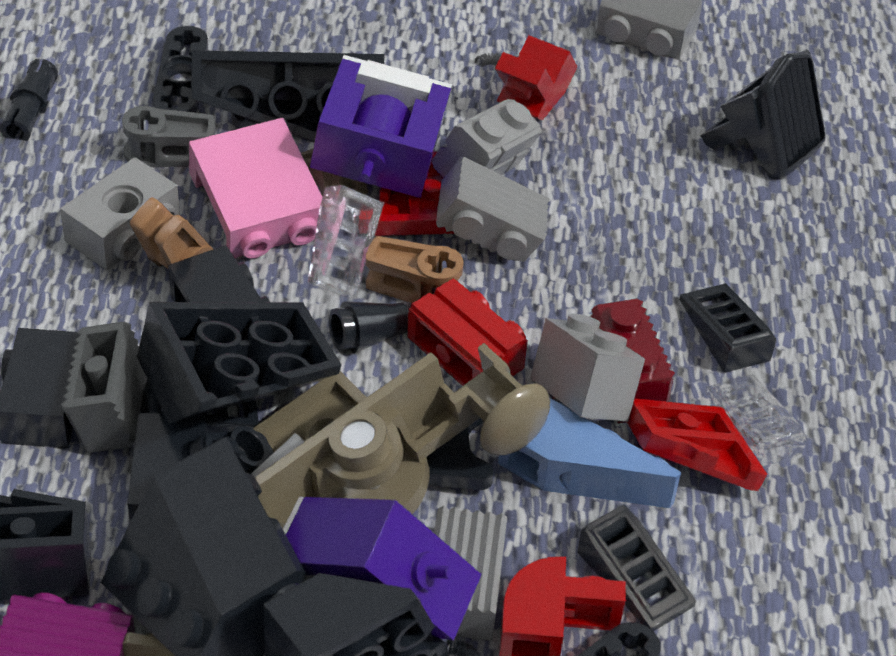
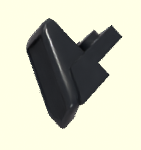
[700,49,826,179]

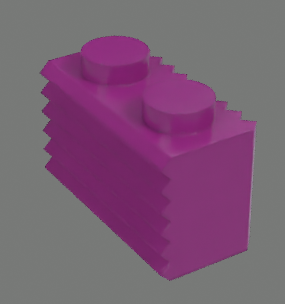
[0,593,135,656]

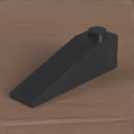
[191,50,384,142]

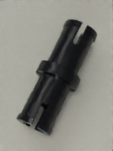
[0,59,58,141]

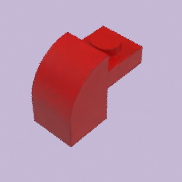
[495,35,578,120]
[499,556,626,656]

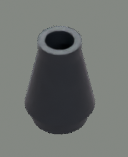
[329,301,409,353]

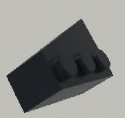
[0,489,91,600]

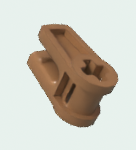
[130,197,213,269]
[366,236,464,303]

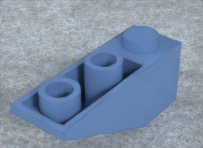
[498,398,681,508]

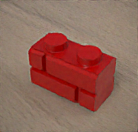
[407,278,528,386]

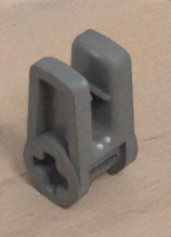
[122,106,216,168]

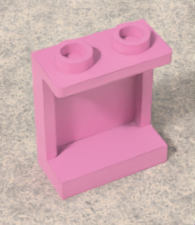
[189,118,327,258]

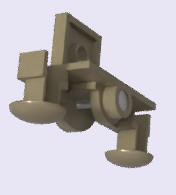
[253,343,550,529]

